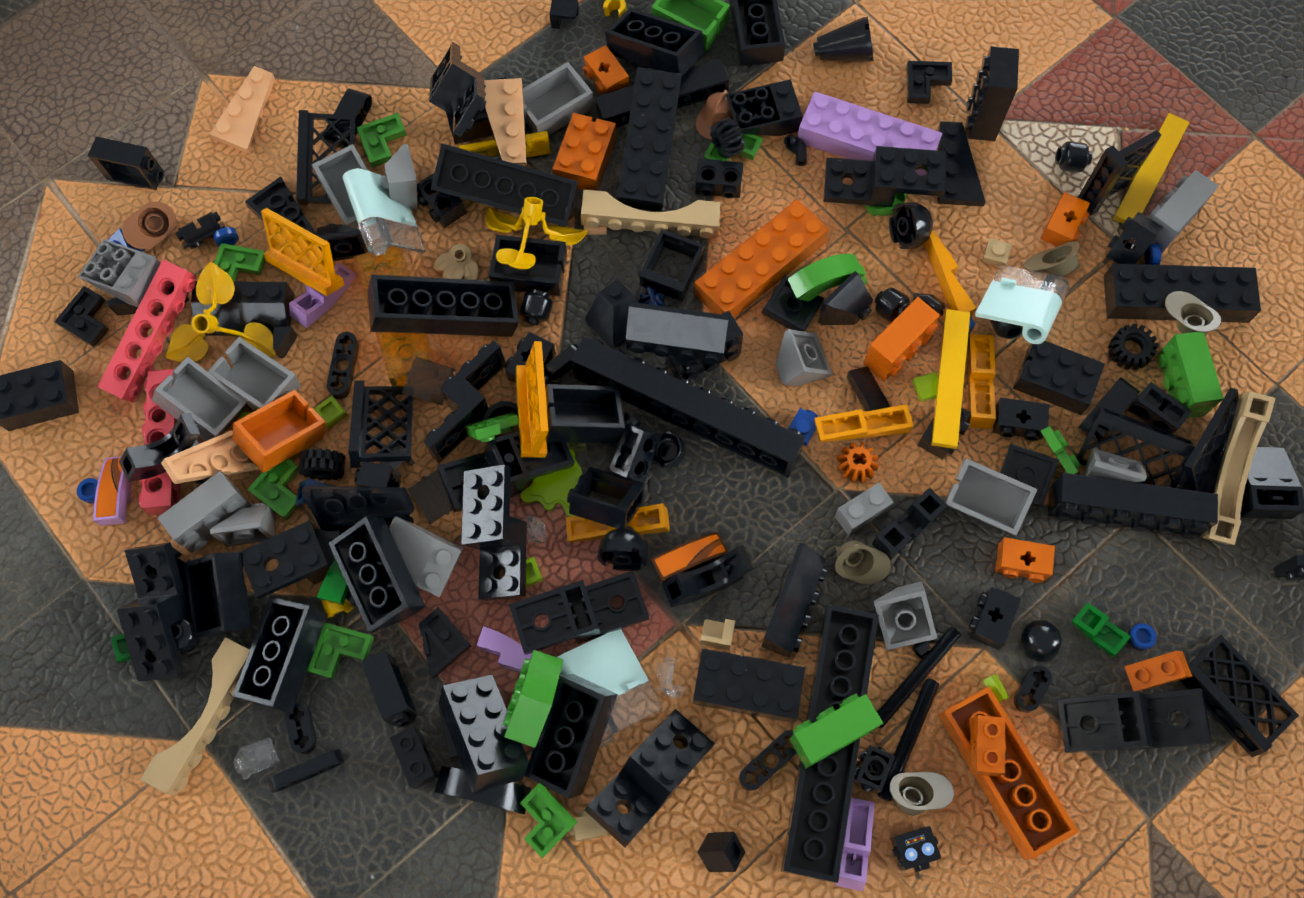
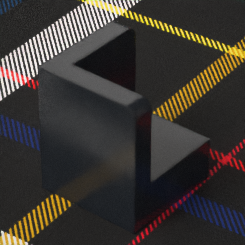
[549,0,579,29]
[697,832,745,872]

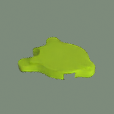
[521,449,583,517]

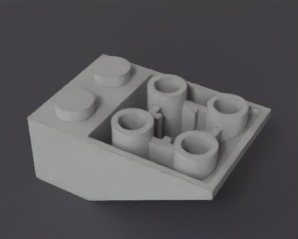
[78,239,161,307]

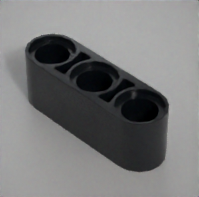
[324,88,372,149]
[1078,377,1141,441]

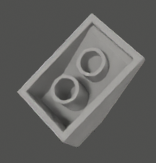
[389,516,464,597]

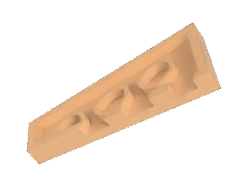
[210,66,275,154]
[484,78,527,166]
[161,430,259,484]

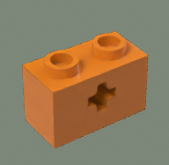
[583,45,630,95]
[1040,192,1090,246]
[995,537,1055,583]
[1124,651,1192,692]
[970,715,1005,776]

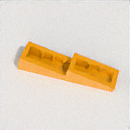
[924,230,976,318]
[967,334,996,429]
[814,404,914,442]
[566,503,670,543]

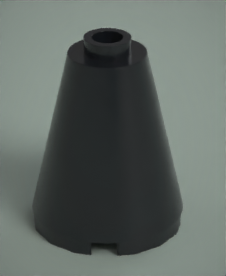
[813,16,874,62]

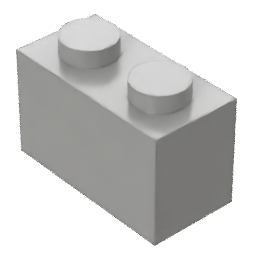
[835,483,894,536]

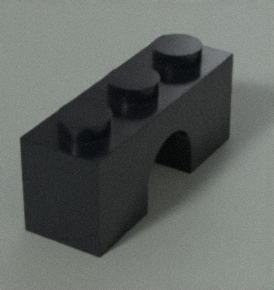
[872,488,948,561]

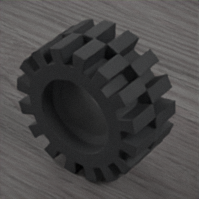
[1108,324,1158,371]
[299,448,345,481]

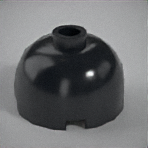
[889,202,933,249]
[597,526,648,571]

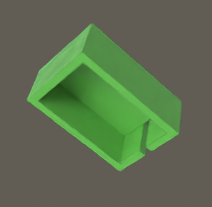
[651,0,730,52]
[1157,332,1224,418]
[503,650,563,748]
[790,693,883,768]

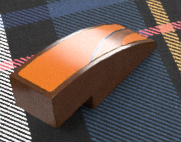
[651,532,728,583]

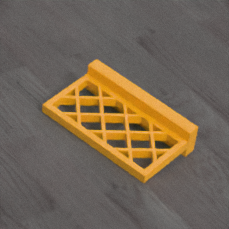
[261,208,344,296]
[515,341,548,458]

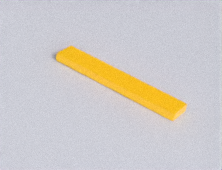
[1113,113,1190,224]
[931,309,970,449]

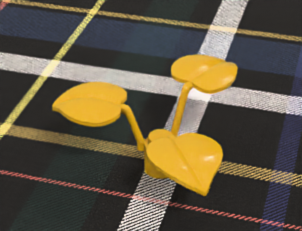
[485,197,588,269]
[165,262,276,363]

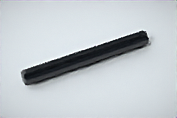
[877,627,961,729]
[877,678,939,801]

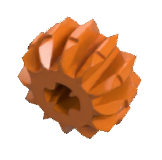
[837,442,879,484]

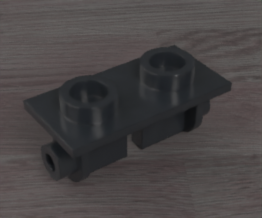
[175,211,225,249]

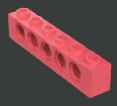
[98,259,197,402]
[138,369,181,515]

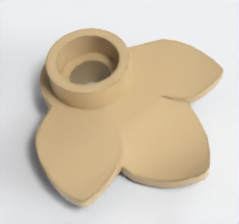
[434,244,479,280]

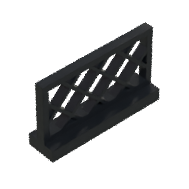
[296,110,356,205]
[1078,130,1162,216]
[348,380,414,468]
[1182,387,1239,493]
[1076,406,1196,488]
[1180,635,1299,757]

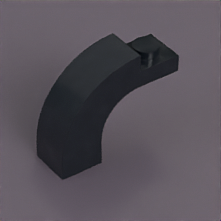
[119,413,200,482]
[662,546,754,607]
[434,766,531,815]

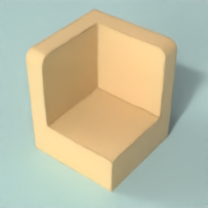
[700,619,735,650]

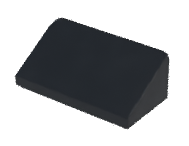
[847,366,890,411]

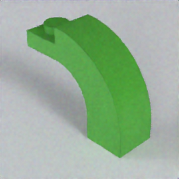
[788,254,868,302]

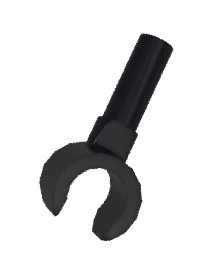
[912,641,930,658]

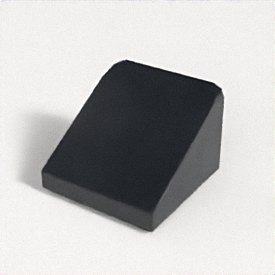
[273,326,297,358]

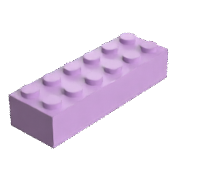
[798,91,943,176]

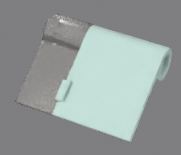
[342,168,426,255]
[975,265,1070,344]
[557,629,664,748]

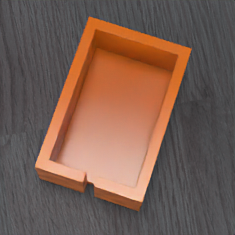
[552,113,617,191]
[863,297,940,382]
[233,390,326,473]

